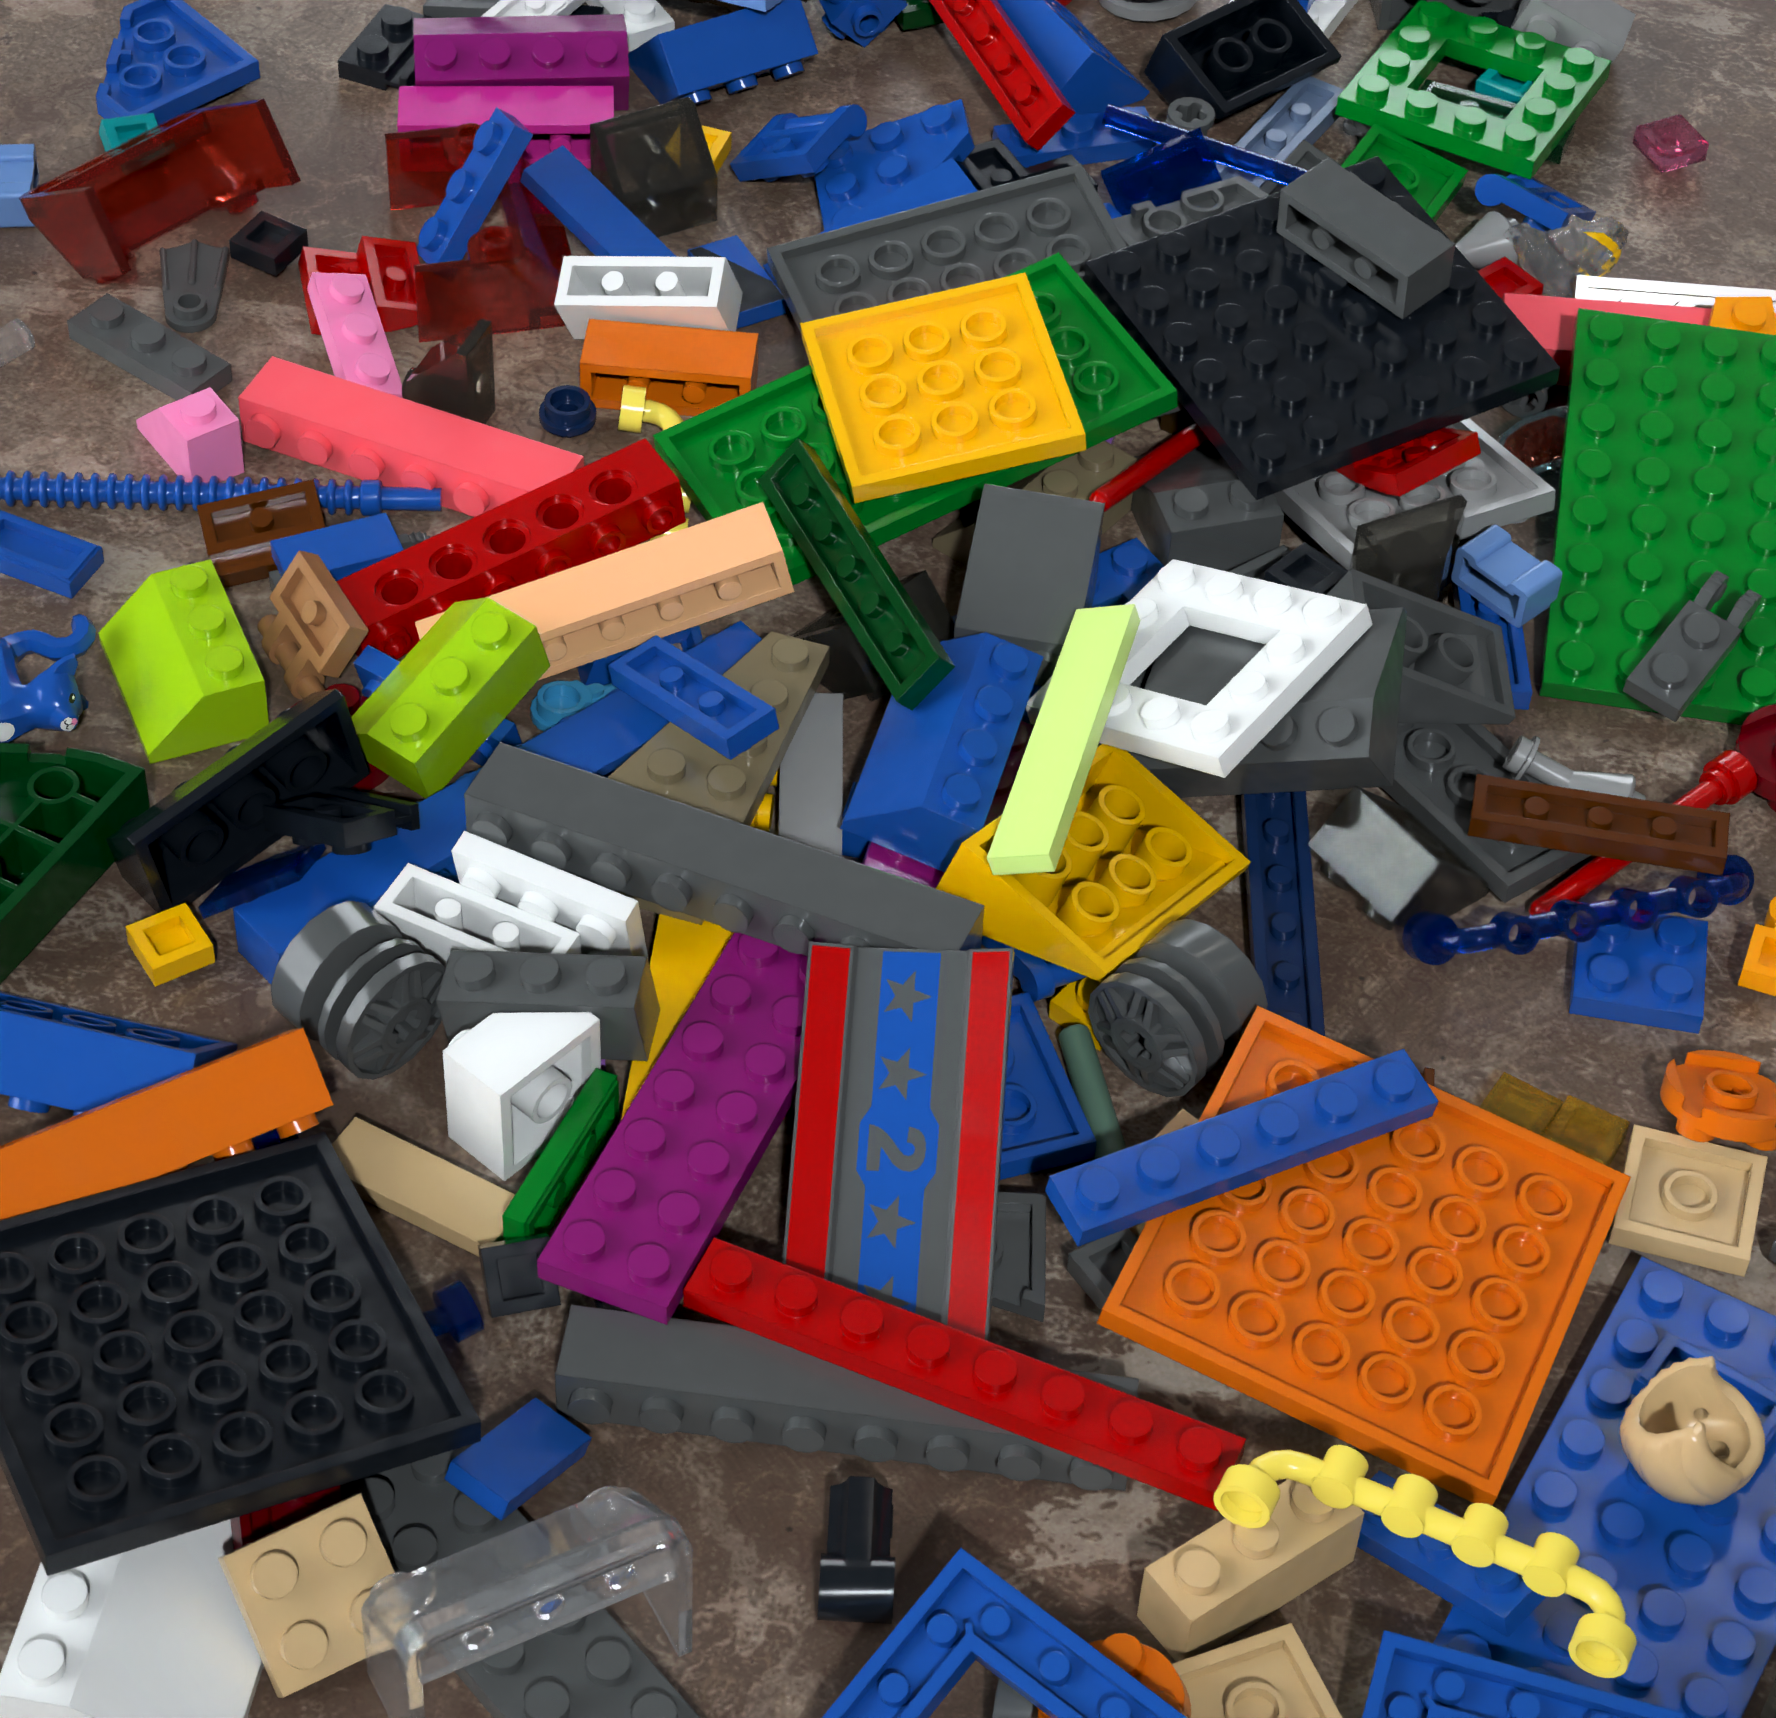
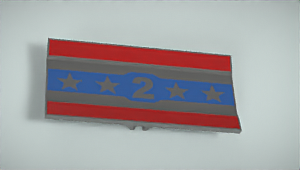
[782,941,1015,1341]

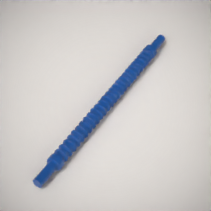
[0,470,442,516]

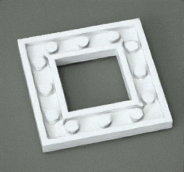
[1025,559,1373,778]

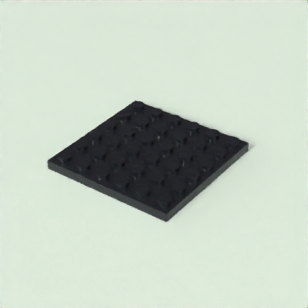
[1084,156,1560,500]
[0,1131,481,1576]

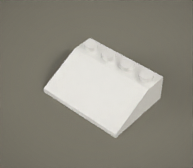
[0,1519,264,1718]

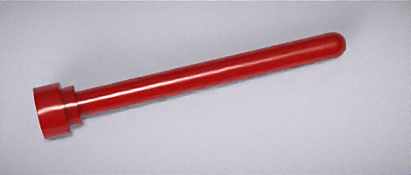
[1089,421,1208,512]
[1529,750,1757,924]

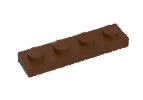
[1468,774,1730,876]

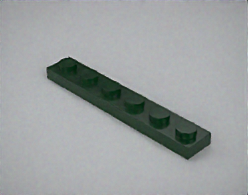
[758,438,955,711]

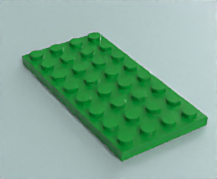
[653,252,1178,585]
[1539,308,1776,725]

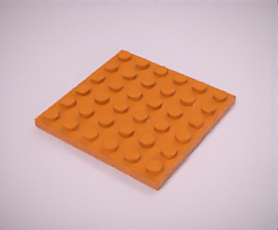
[1097,1006,1631,1506]

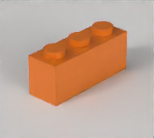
[580,319,758,416]

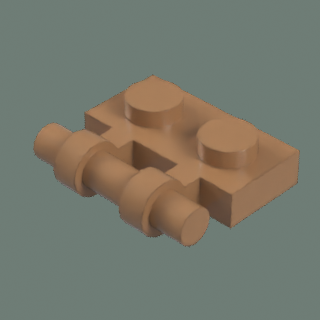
[257,550,369,699]

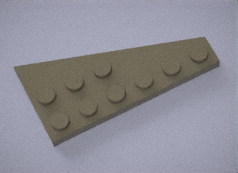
[585,631,830,925]

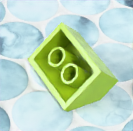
[98,559,269,764]
[351,597,550,799]

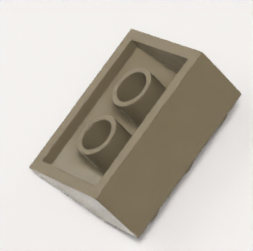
[932,441,1137,567]

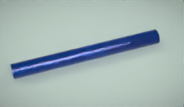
[1102,104,1309,186]

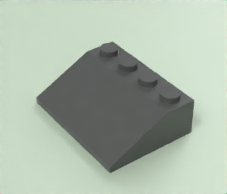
[1130,607,1407,798]

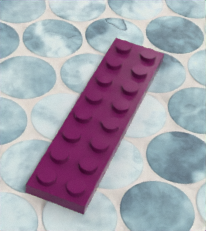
[537,932,808,1325]

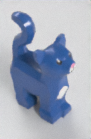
[0,614,96,743]

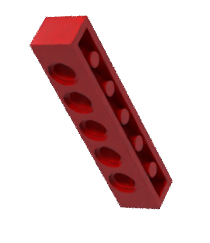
[336,438,686,659]

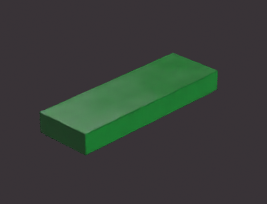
[502,1068,619,1240]

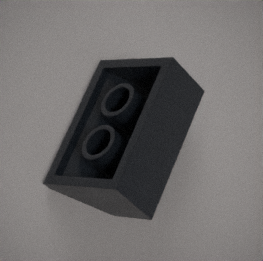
[1144,0,1342,119]

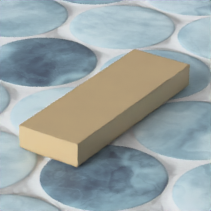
[332,1117,515,1257]

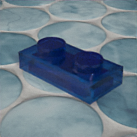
[1101,127,1222,216]

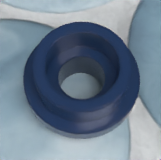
[539,385,597,438]

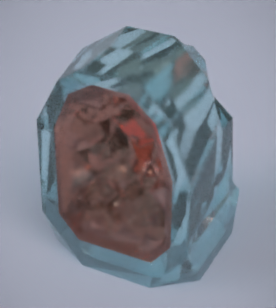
[1497,405,1567,478]

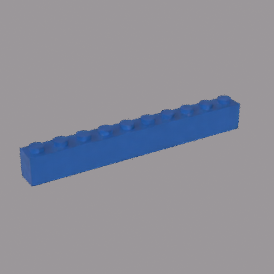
[233,620,762,984]

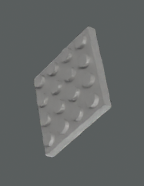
[1274,418,1556,571]

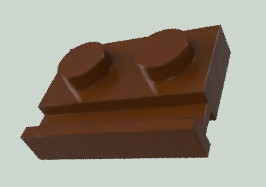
[197,479,325,588]

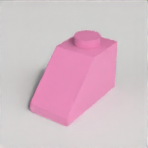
[136,387,245,483]

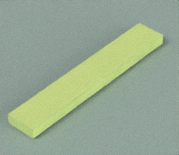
[987,604,1140,875]

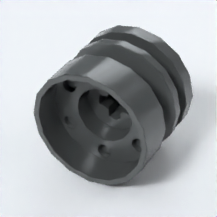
[271,900,446,1080]
[1088,919,1268,1097]

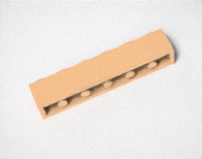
[415,502,794,681]

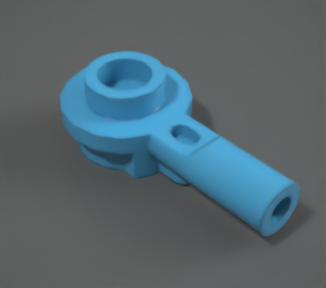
[530,680,617,732]

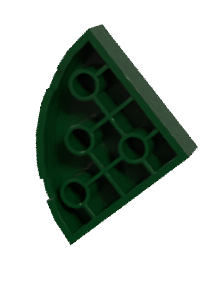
[0,743,150,984]

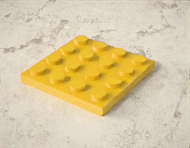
[800,272,1087,504]

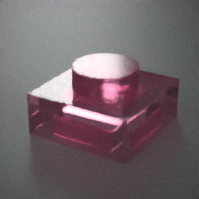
[1633,114,1709,173]

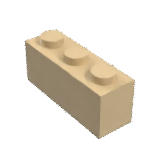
[1137,1479,1365,1662]

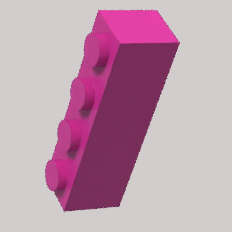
[397,86,615,169]

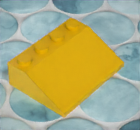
[936,744,1251,982]

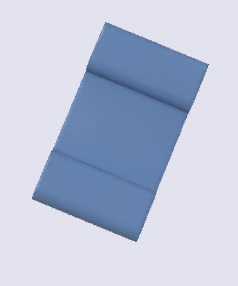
[0,144,39,228]
[1451,524,1562,628]

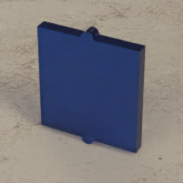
[198,844,327,919]

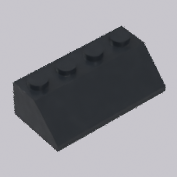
[106,689,370,913]

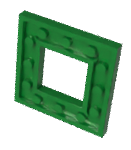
[1335,0,1611,180]

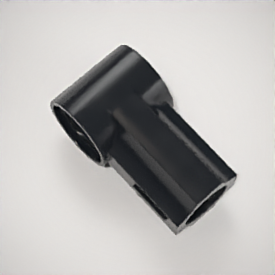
[817,1476,895,1624]

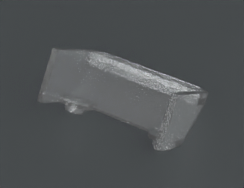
[361,1486,693,1718]

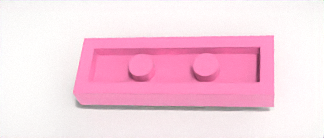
[307,272,405,398]

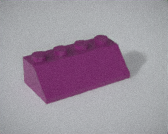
[413,14,630,111]

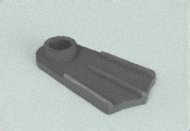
[159,239,230,333]

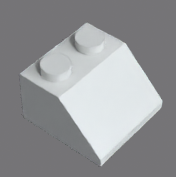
[443,1012,601,1181]

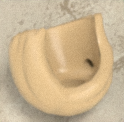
[1620,1356,1765,1506]

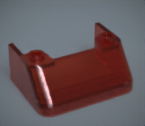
[19,99,301,284]
[385,123,572,343]

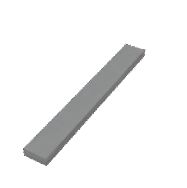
[778,693,843,1112]

